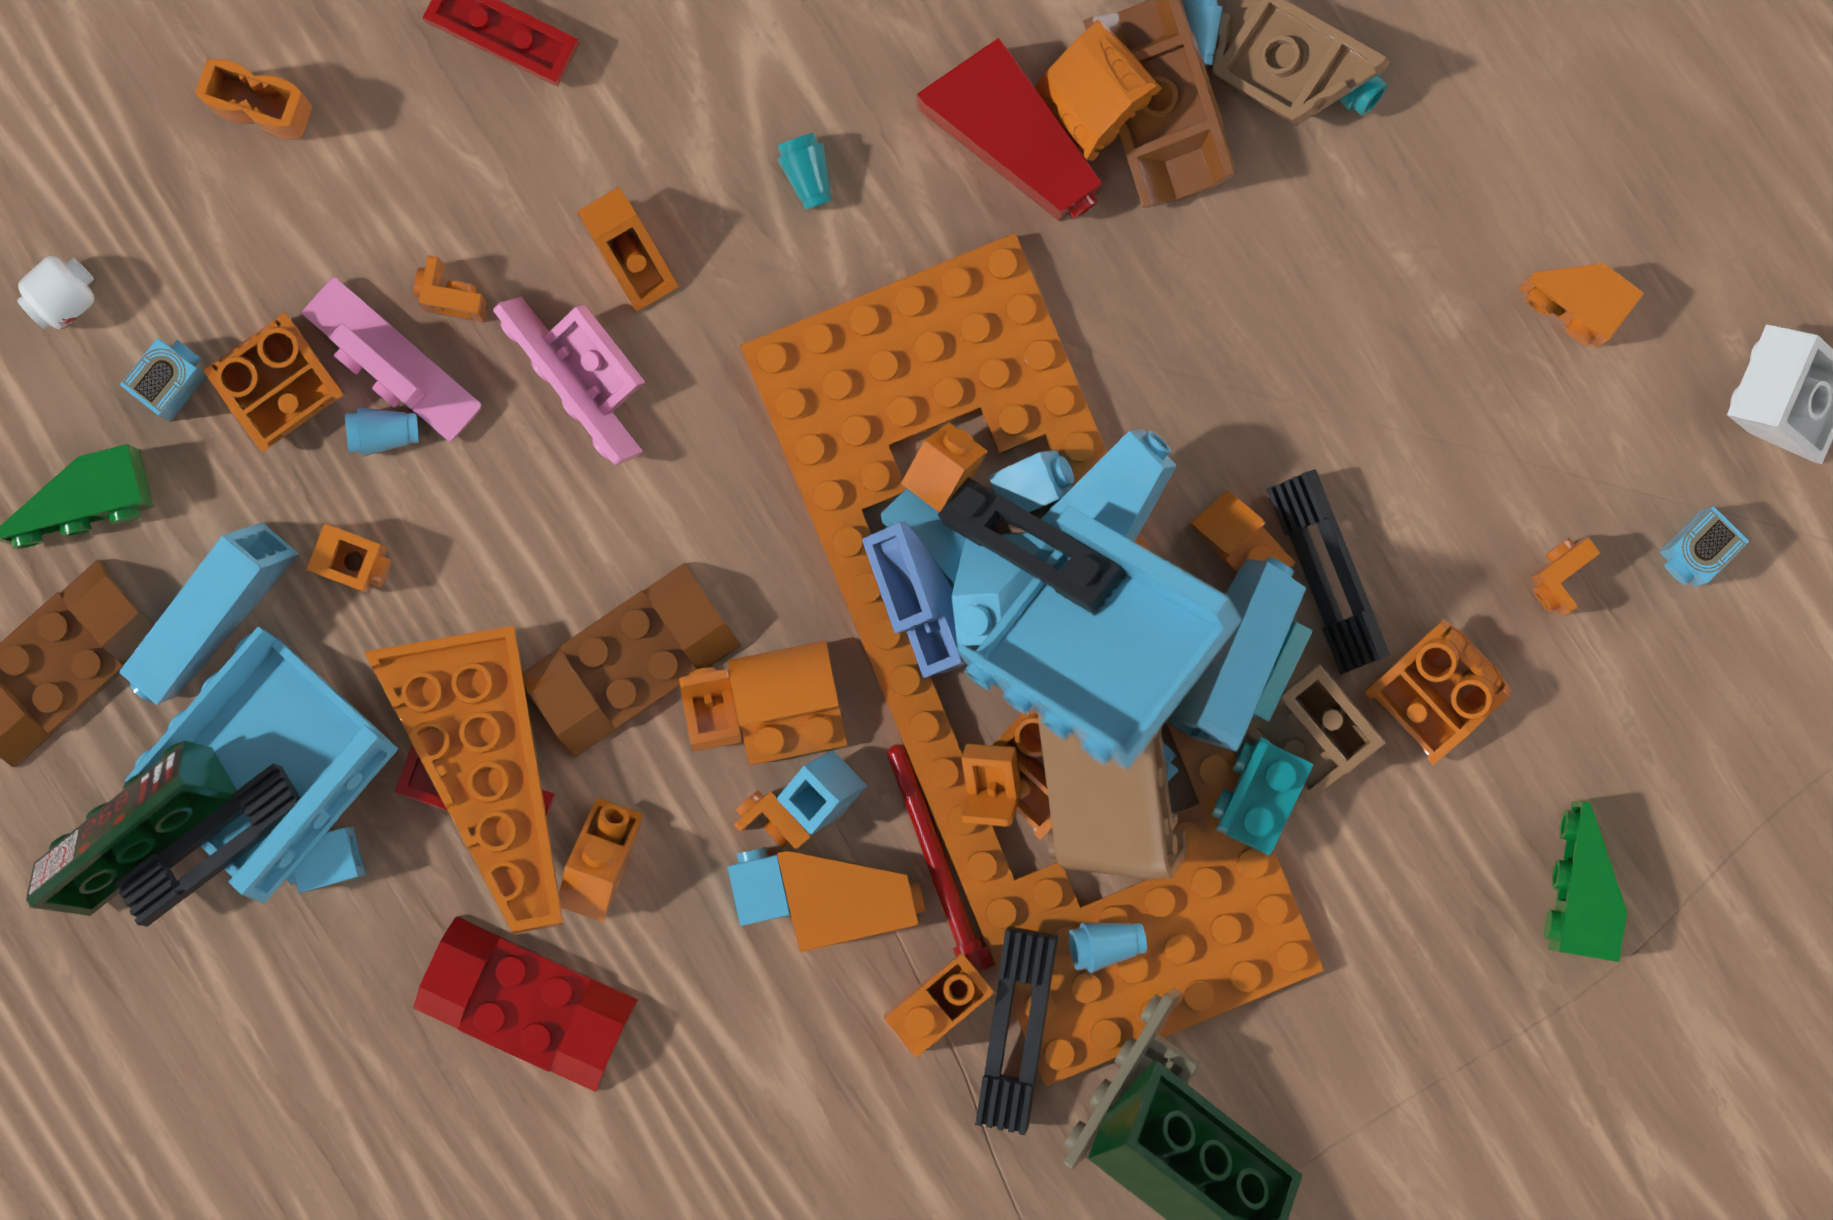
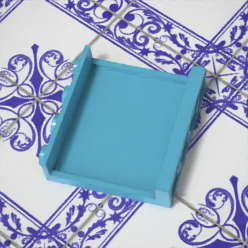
[956,505,1241,770]
[125,626,399,904]

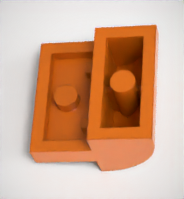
[728,640,848,766]

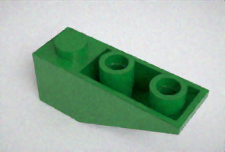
[0,444,154,549]
[1544,801,1627,962]

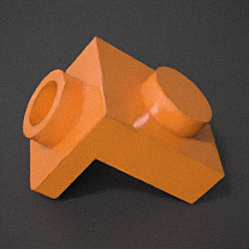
[1530,537,1601,616]
[679,668,741,752]
[961,744,1022,827]

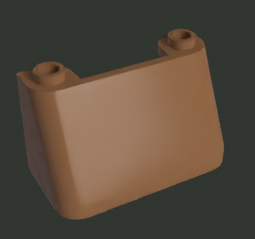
[1031,709,1187,879]

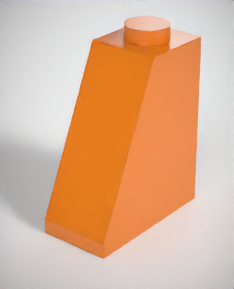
[777,850,926,952]

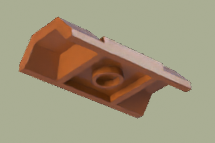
[1083,0,1237,208]
[0,559,155,767]
[523,563,741,757]

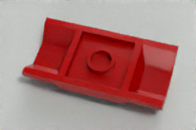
[413,916,639,1092]

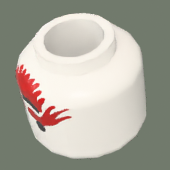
[17,256,94,330]

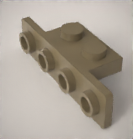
[1063,988,1201,1170]

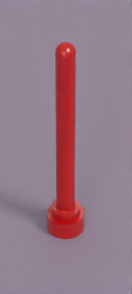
[887,744,995,971]

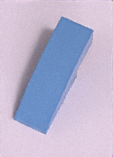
[862,521,980,678]

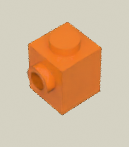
[901,422,988,512]

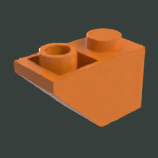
[1518,263,1644,348]
[559,798,644,922]
[884,953,995,1058]

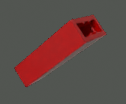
[917,37,1102,221]

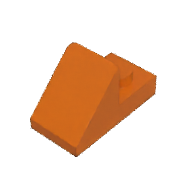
[1190,490,1296,575]

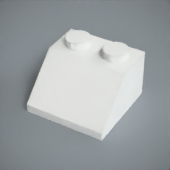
[1727,324,1833,464]

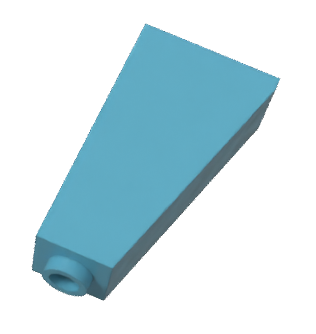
[1041,429,1177,542]
[119,522,299,705]
[1166,557,1306,751]

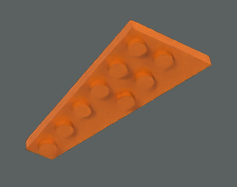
[364,625,564,934]

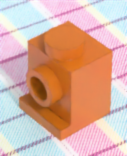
[306,523,391,594]

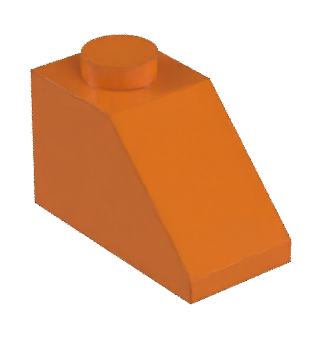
[577,187,679,312]

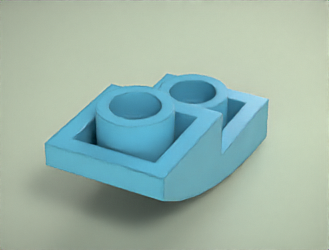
[881,489,965,587]

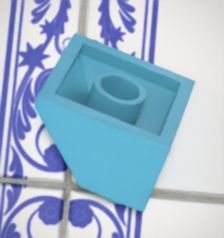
[951,530,1062,646]

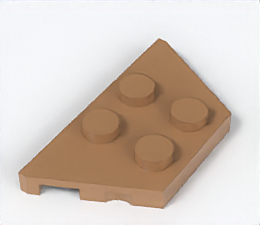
[1212,0,1390,126]

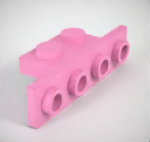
[301,278,482,443]
[493,296,645,465]

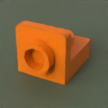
[413,255,488,322]
[733,790,813,850]

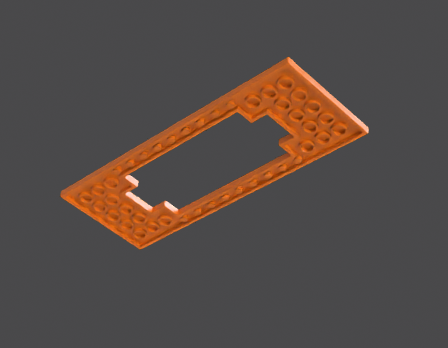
[740,233,1324,1087]

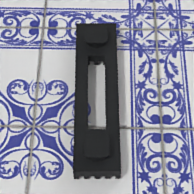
[1267,469,1390,675]
[938,477,1126,616]
[114,764,301,927]
[975,926,1058,1135]

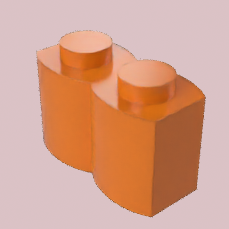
[195,59,313,140]

